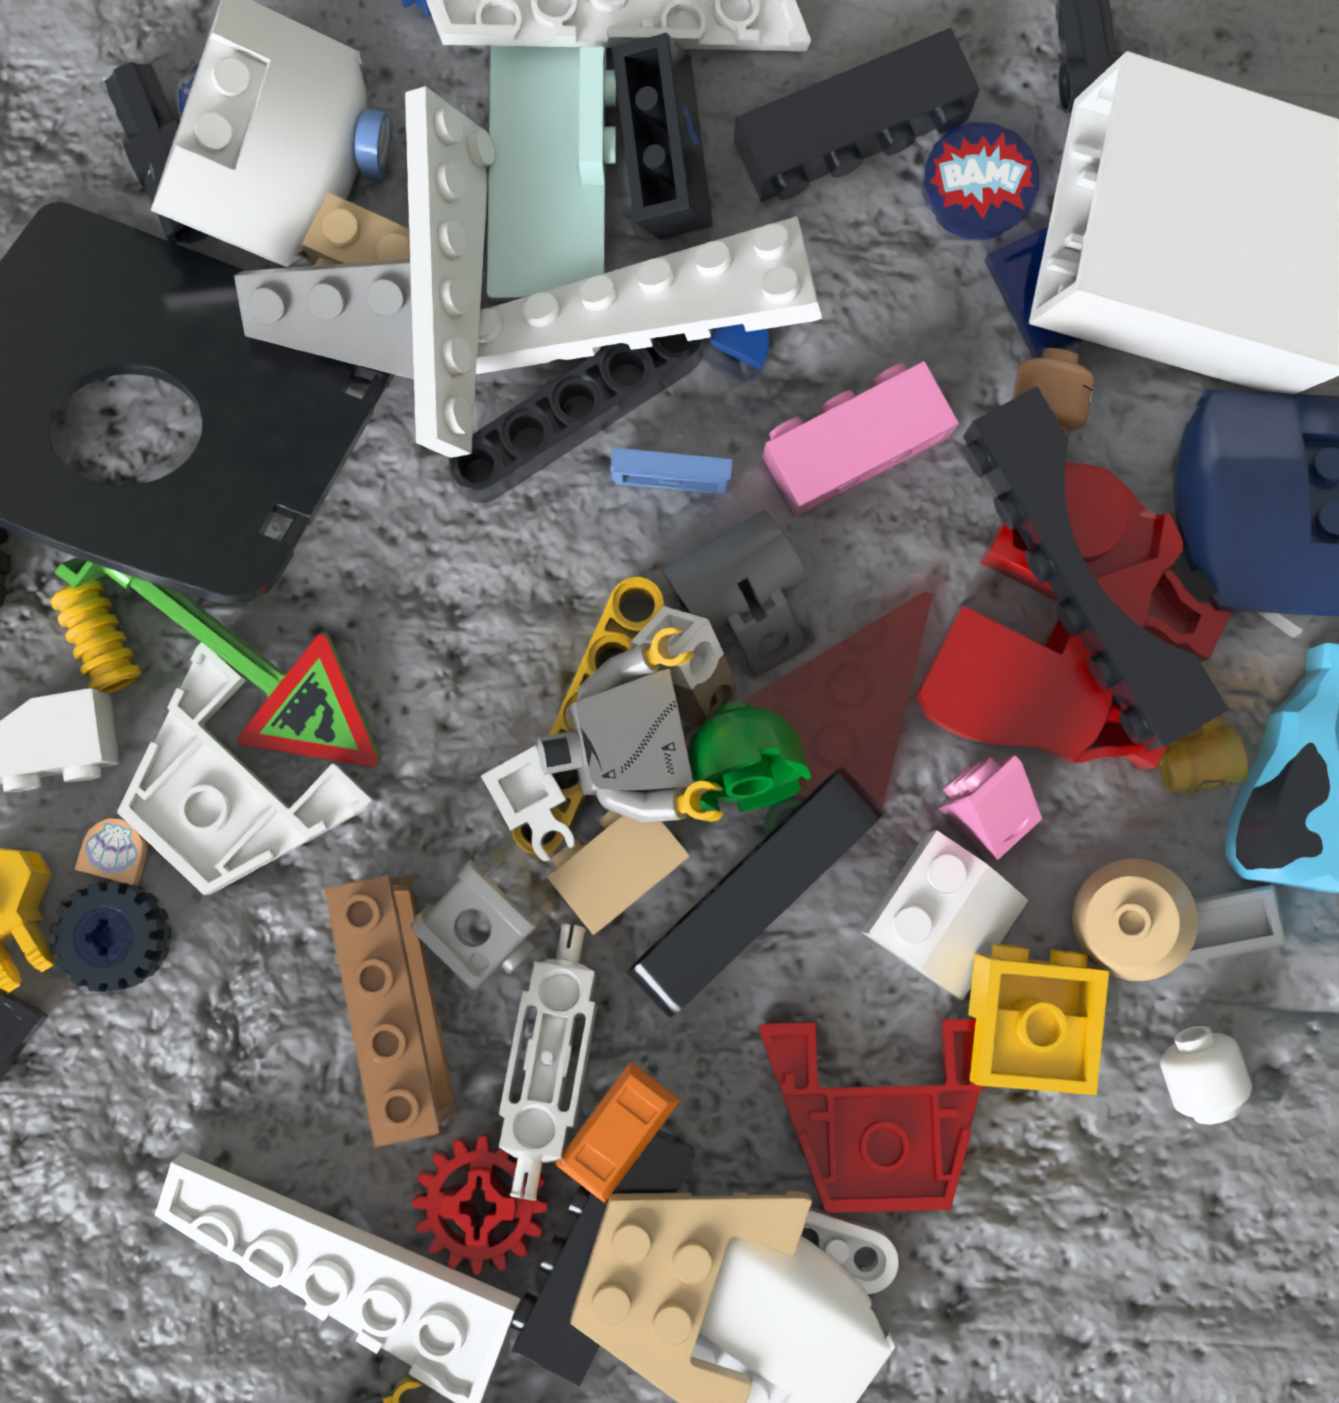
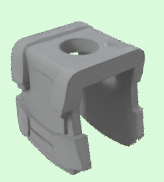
[410,851,554,990]

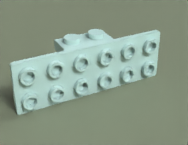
[487,46,617,301]

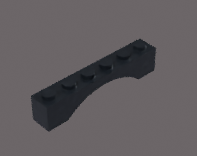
[963,386,1229,752]

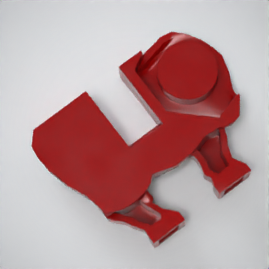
[915,462,1232,770]

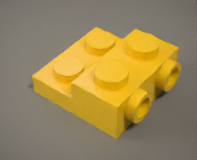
[968,944,1109,1095]

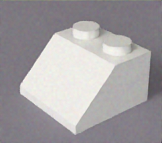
[861,830,1028,1001]

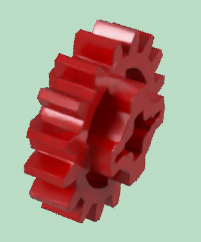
[412,1132,549,1275]

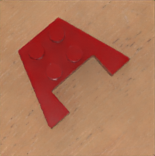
[759,1019,984,1213]

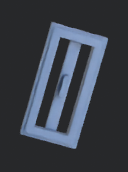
[611,447,733,495]

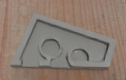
[234,259,414,379]

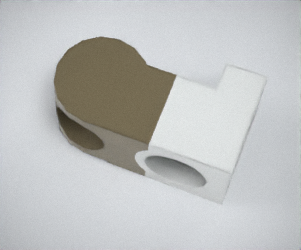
[630,606,736,727]

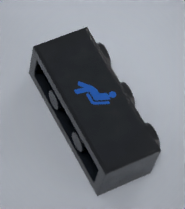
[612,32,713,240]

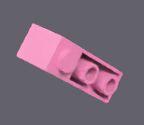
[938,755,1042,861]

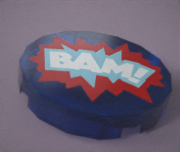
[922,122,1039,240]

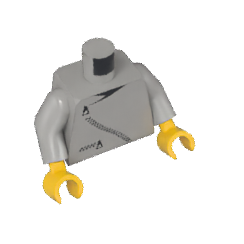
[538,627,724,823]

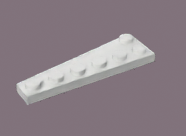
[155,1152,521,1403]

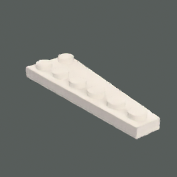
[405,86,495,458]
[476,216,822,374]

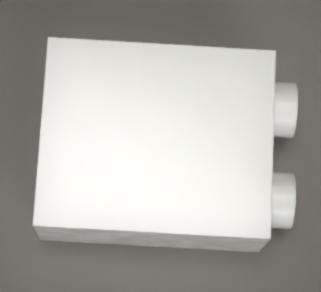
[1029,51,1339,395]

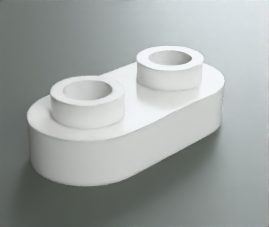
[803,1207,899,1294]

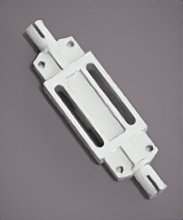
[499,924,597,1201]

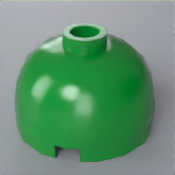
[687,702,811,812]

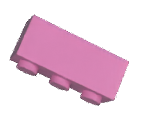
[762,361,959,518]

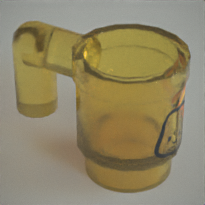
[1158,714,1248,794]

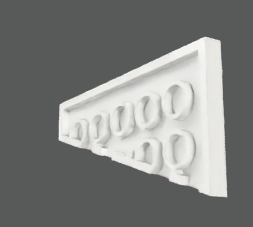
[426,0,811,51]

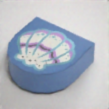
[355,108,394,181]

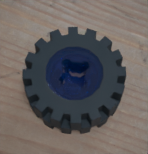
[49,881,171,992]

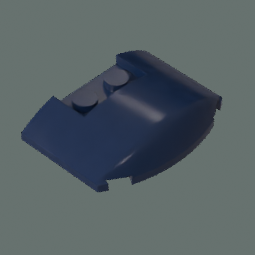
[1174,389,1339,617]

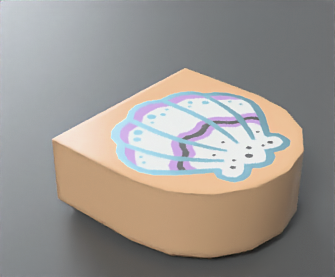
[74,818,148,885]

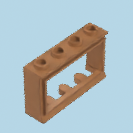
[324,875,458,1147]

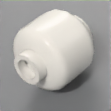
[1160,1026,1252,1124]

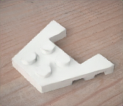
[117,642,376,895]

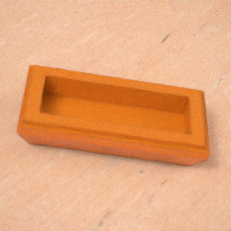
[555,1061,681,1203]

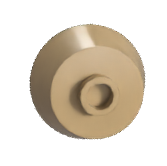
[1072,858,1198,981]

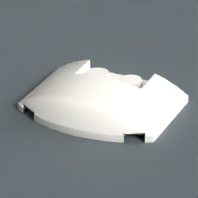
[151,0,367,268]
[691,1236,895,1403]

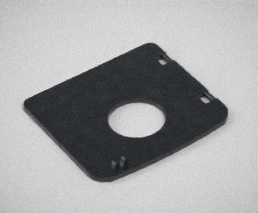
[0,202,395,604]

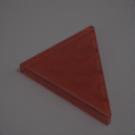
[684,592,932,808]

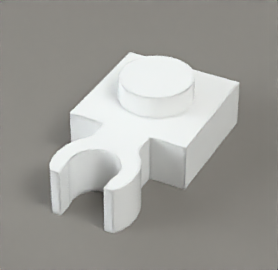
[481,745,575,862]

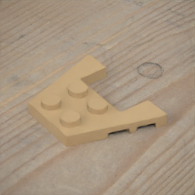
[570,1191,812,1403]

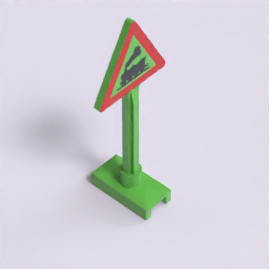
[54,557,381,767]

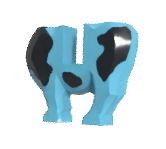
[1225,643,1339,893]

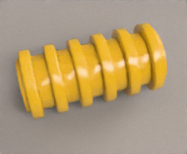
[50,580,141,694]

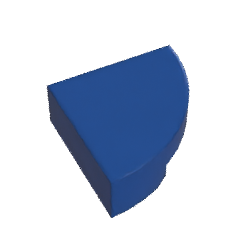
[710,324,769,371]

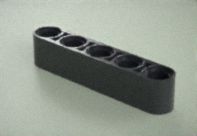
[449,333,703,503]
[627,766,885,1018]

